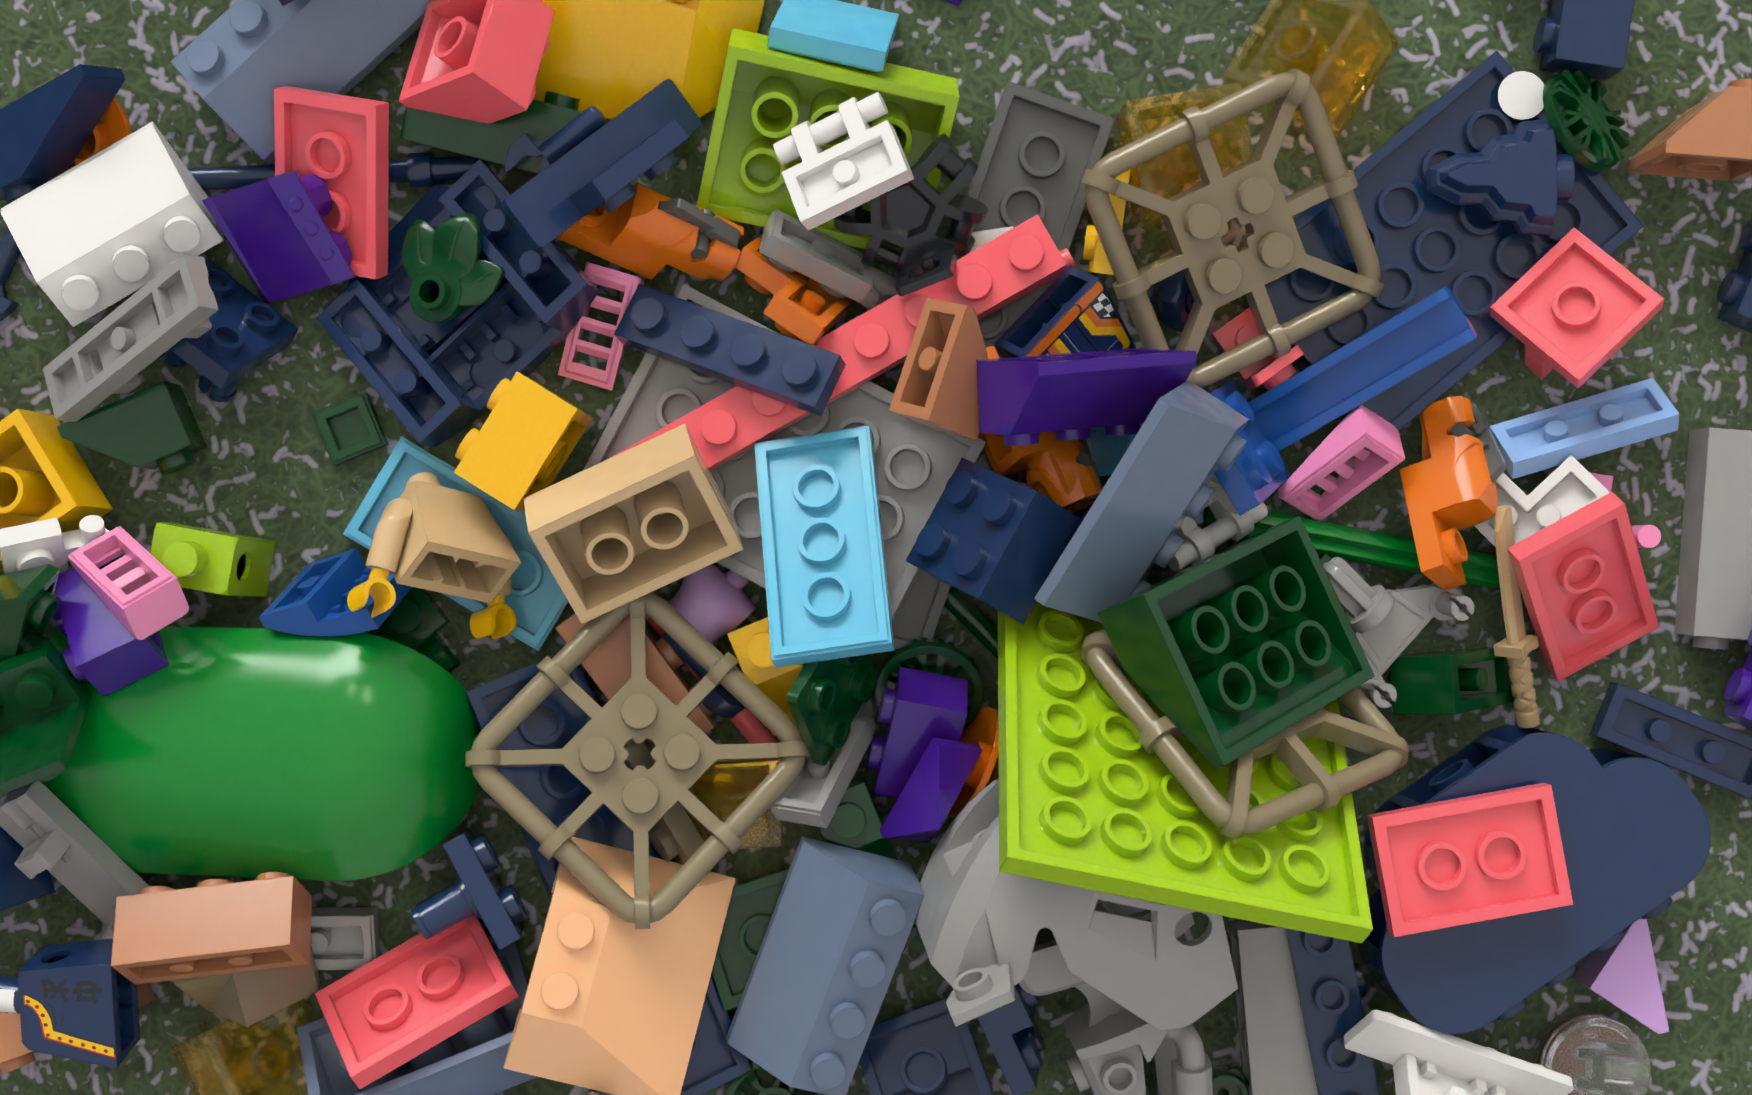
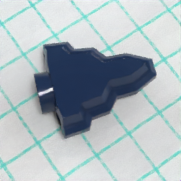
[1426,119,1575,237]

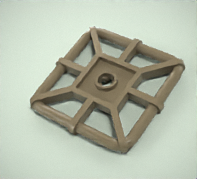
[1081,68,1385,389]
[465,592,811,930]
[1080,627,1409,839]

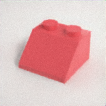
[399,0,555,124]

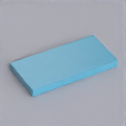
[754,426,895,668]
[343,436,569,651]

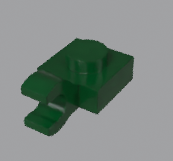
[379,587,461,673]

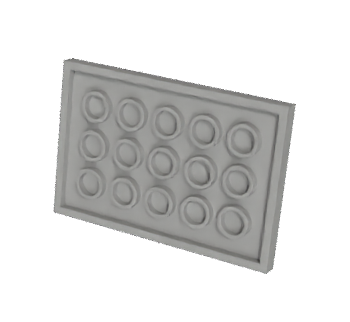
[583,284,987,622]

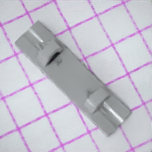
[43,253,219,422]
[0,781,149,940]

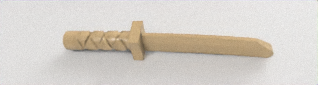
[1493,506,1540,728]

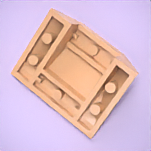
[503,837,736,1095]

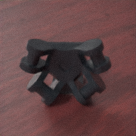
[834,133,988,296]

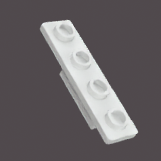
[1344,1010,1574,1095]

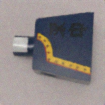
[0,939,140,1068]

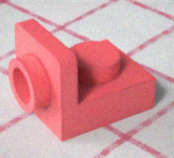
[1210,307,1304,390]

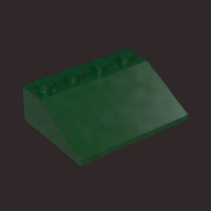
[1097,516,1375,768]

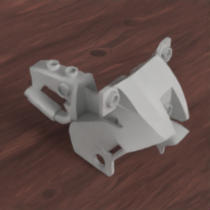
[915,778,1238,1095]

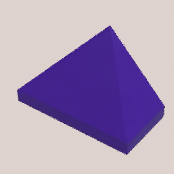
[880,737,982,843]

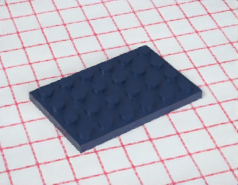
[1265,51,1644,431]

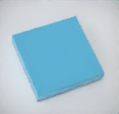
[767,0,899,73]

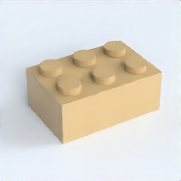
[523,424,744,624]

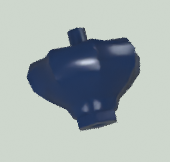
[1147,271,1194,333]

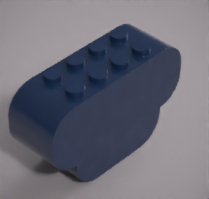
[1357,725,1711,1034]

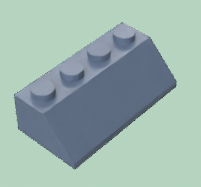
[170,0,430,165]
[1034,380,1249,623]
[726,836,924,1095]
[297,942,537,1095]

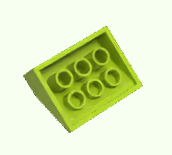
[697,28,960,249]

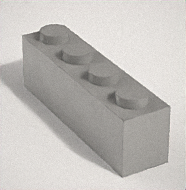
[1229,920,1318,1095]

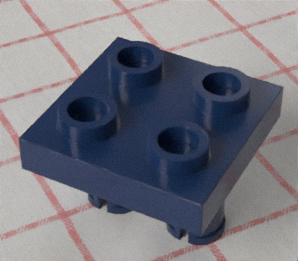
[158,260,298,402]
[411,828,528,950]

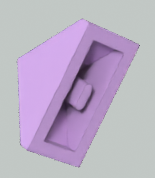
[1573,918,1670,1034]

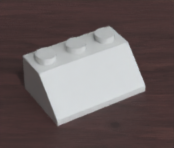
[1,121,224,327]

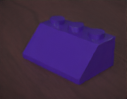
[976,348,1196,445]

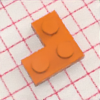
[734,235,853,346]

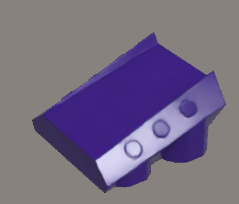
[202,170,356,303]

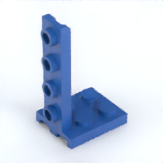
[1210,285,1478,516]

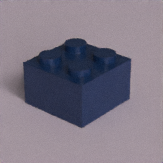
[906,458,1081,624]

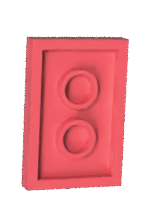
[274,86,389,280]
[1507,492,1659,682]
[1367,783,1573,937]
[315,915,519,1089]

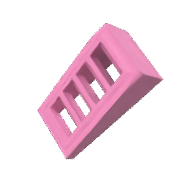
[558,262,645,391]
[1278,404,1405,521]
[67,526,189,640]

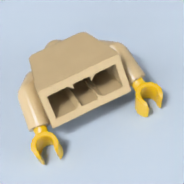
[347,472,521,639]

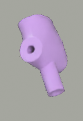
[668,563,757,644]

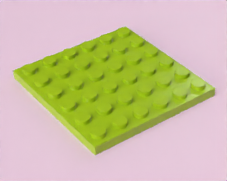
[998,601,1373,943]

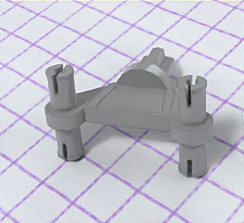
[1323,557,1475,708]

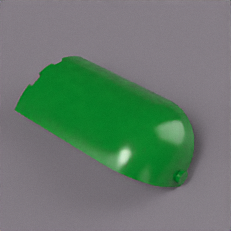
[41,625,480,881]

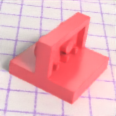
[1490,227,1664,389]

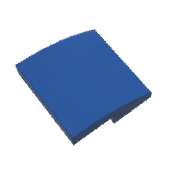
[259,548,412,636]

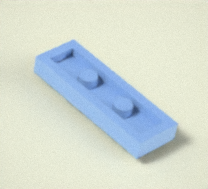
[1490,378,1680,479]

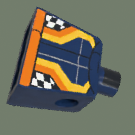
[994,266,1136,358]

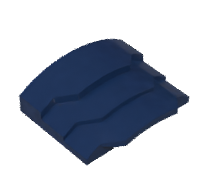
[316,159,600,448]

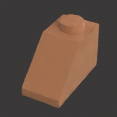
[889,298,988,441]

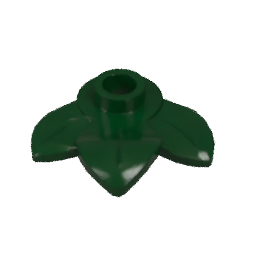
[402,213,504,324]

